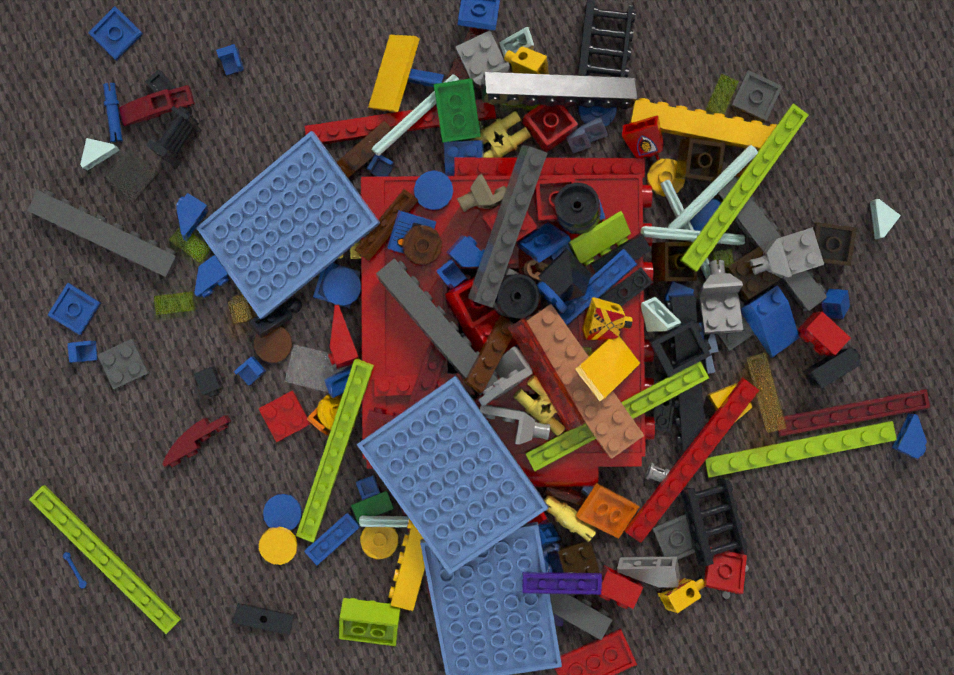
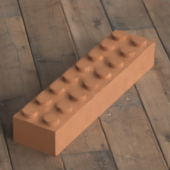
[518,304,644,459]

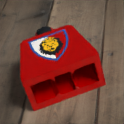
[622,115,663,163]

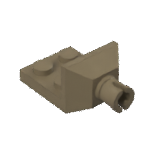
[457,174,507,212]

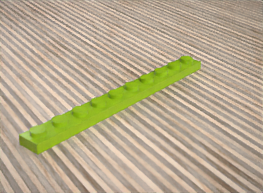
[680,104,809,272]
[296,358,374,543]
[525,361,709,471]
[705,421,897,477]
[29,485,181,634]

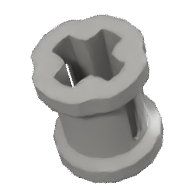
[645,463,670,483]

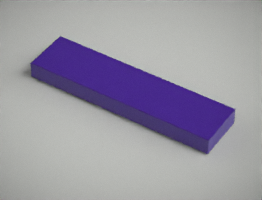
[522,572,602,595]

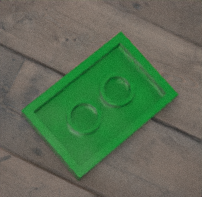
[434,78,481,142]

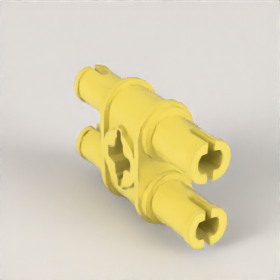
[468,111,531,157]
[513,375,579,436]
[544,493,596,542]

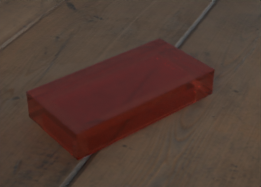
[545,487,584,506]

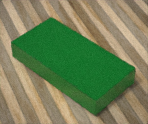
[351,491,394,523]

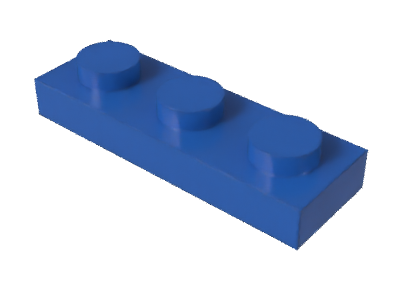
[304,512,360,565]

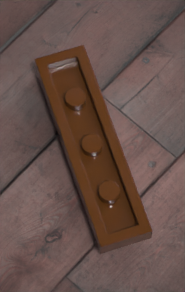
[336,120,392,178]
[355,189,418,261]
[464,316,518,393]

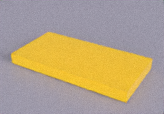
[368,35,420,112]
[575,336,640,401]

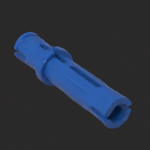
[103,83,123,142]

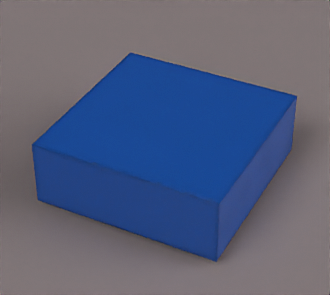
[356,475,381,500]

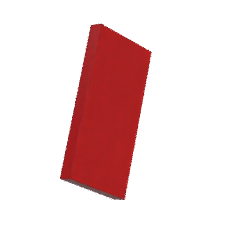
[555,629,637,675]

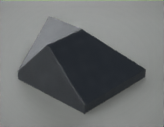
[538,248,591,302]

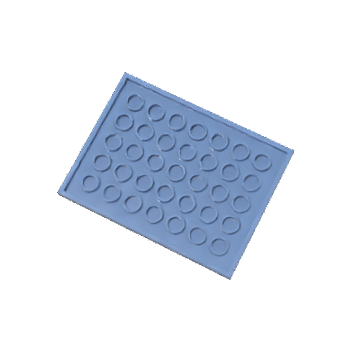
[196,131,381,319]
[357,375,548,575]
[420,522,562,675]

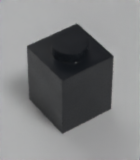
[194,367,224,397]

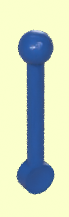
[63,552,87,588]

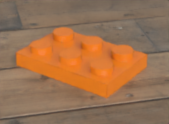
[575,483,639,539]

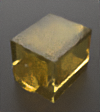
[228,294,255,324]

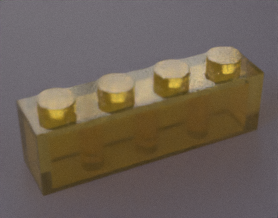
[746,353,787,433]

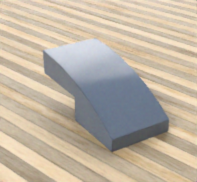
[566,117,608,153]
[703,334,719,374]

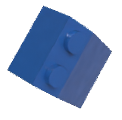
[741,285,799,358]

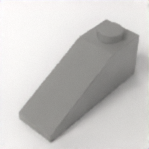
[617,556,680,588]

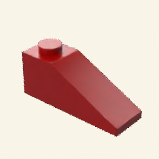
[328,305,359,369]

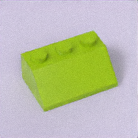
[568,211,631,266]
[339,598,401,646]

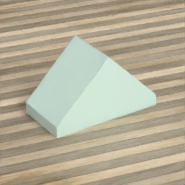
[499,27,534,57]
[80,138,120,170]
[870,199,901,239]
[641,297,681,332]

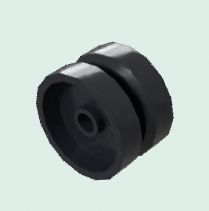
[555,182,601,234]
[493,274,540,318]

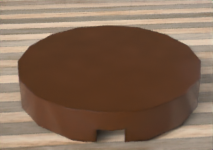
[402,225,442,265]
[254,326,293,363]

